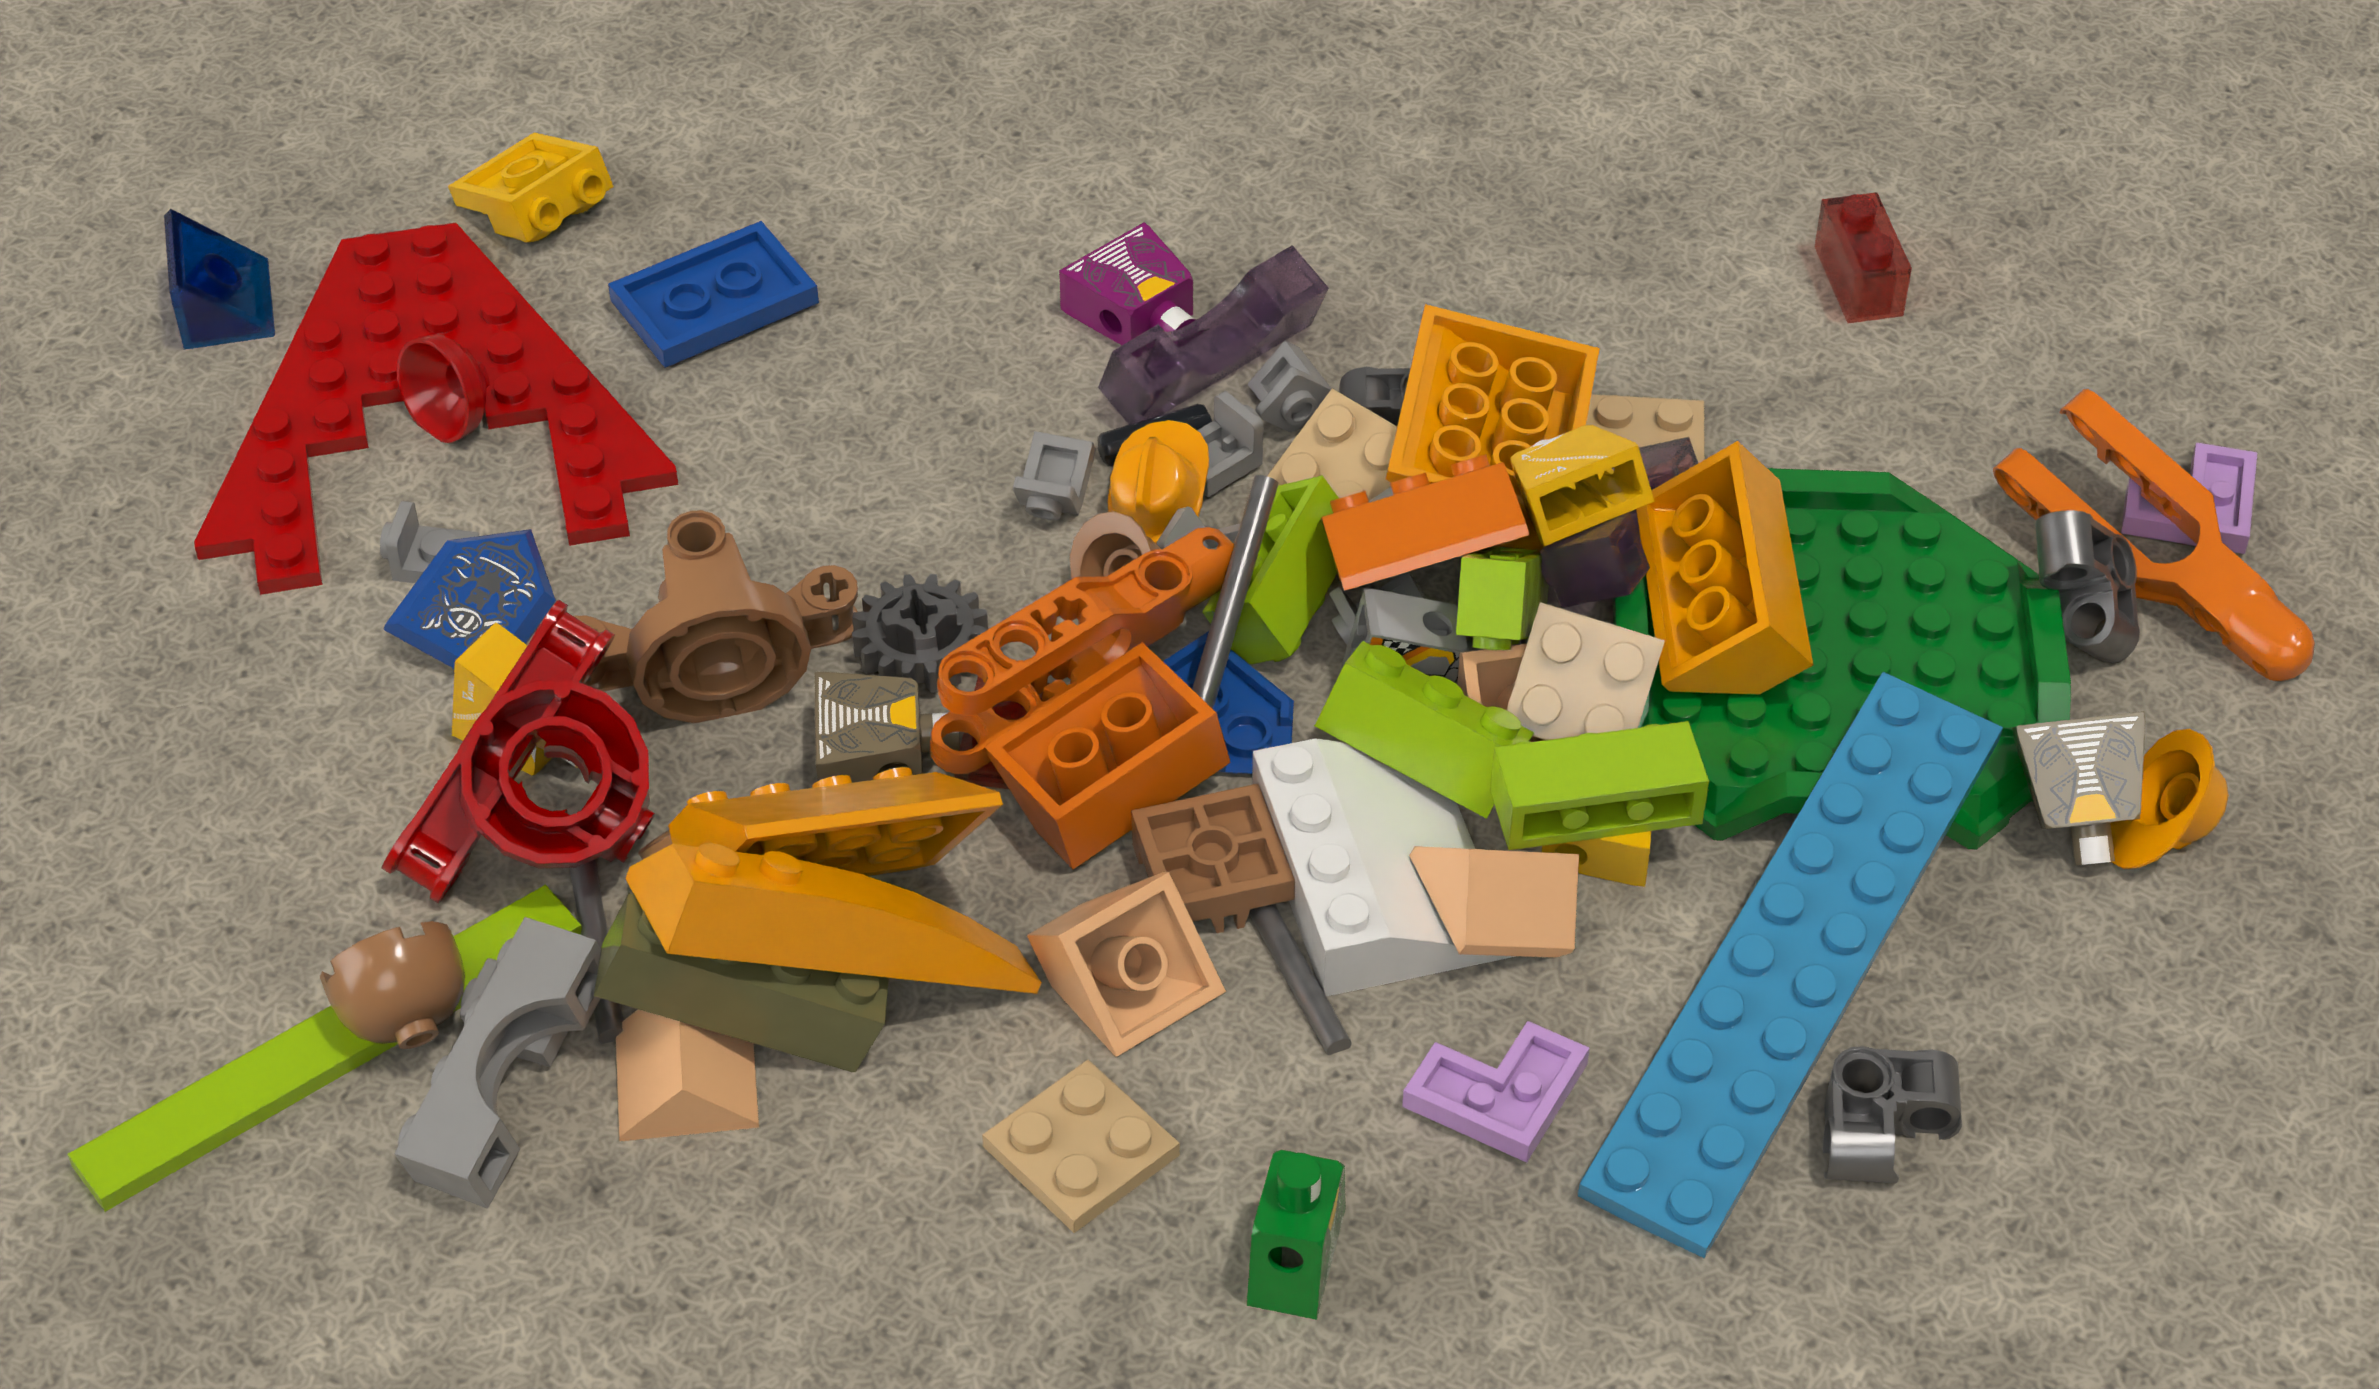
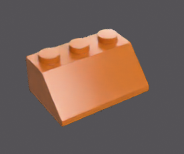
[1321,454,1529,591]
[985,642,1231,869]

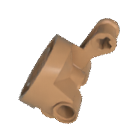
[574,510,858,723]

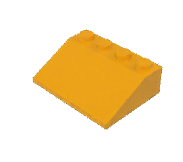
[1385,304,1600,566]
[668,767,1003,876]

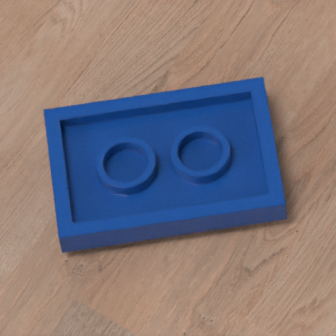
[608,221,819,368]

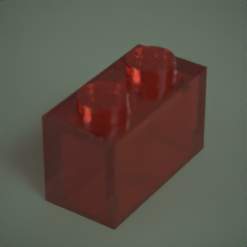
[1814,192,1912,323]

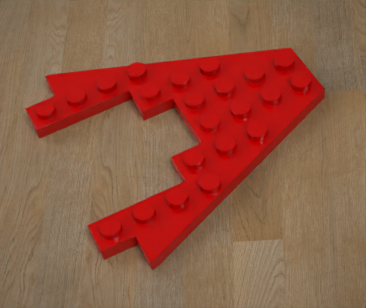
[194,222,678,595]

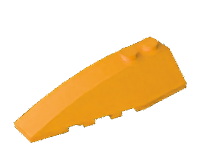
[625,843,1042,994]

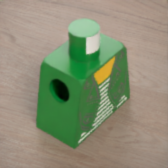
[1247,1150,1346,1320]

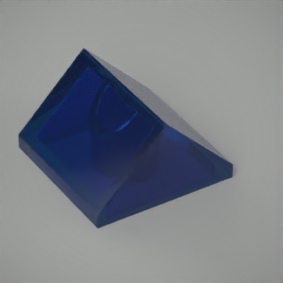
[164,209,275,350]

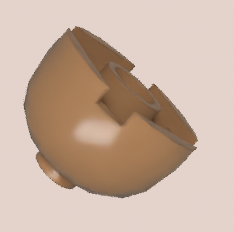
[320,921,465,1049]

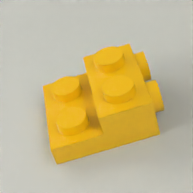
[448,132,614,242]

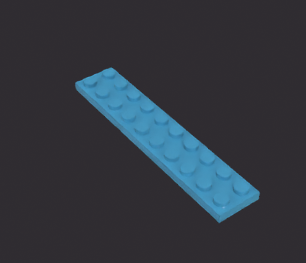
[1578,672,2003,1258]

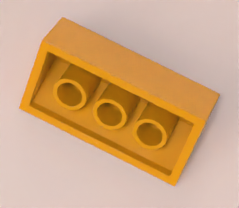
[1636,441,1814,694]

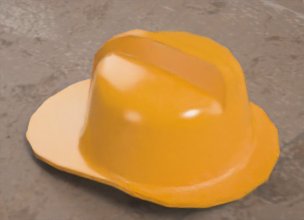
[1107,420,1209,543]
[2111,729,2229,869]

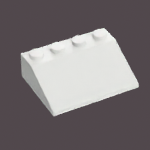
[1252,738,1516,996]

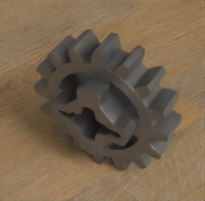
[852,574,988,693]

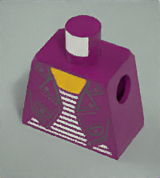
[1059,222,1198,351]

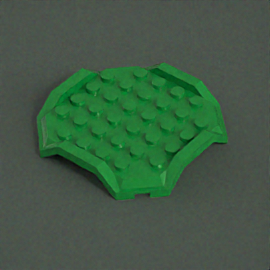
[1608,468,2071,850]

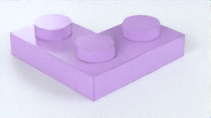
[2121,443,2257,554]
[1402,1021,1590,1163]

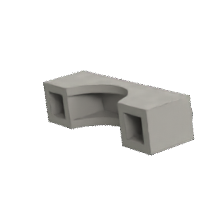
[394,917,601,1209]

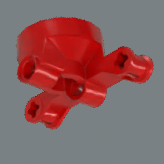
[381,600,655,904]

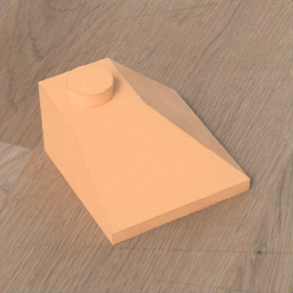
[1027,872,1226,1057]

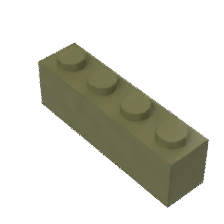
[594,893,889,1072]

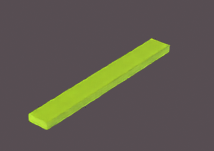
[67,884,582,1212]

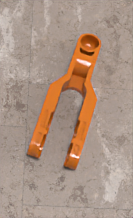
[1993,389,2315,681]
[930,527,1234,774]

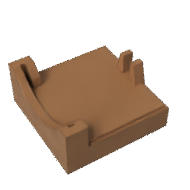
[1131,783,1295,933]

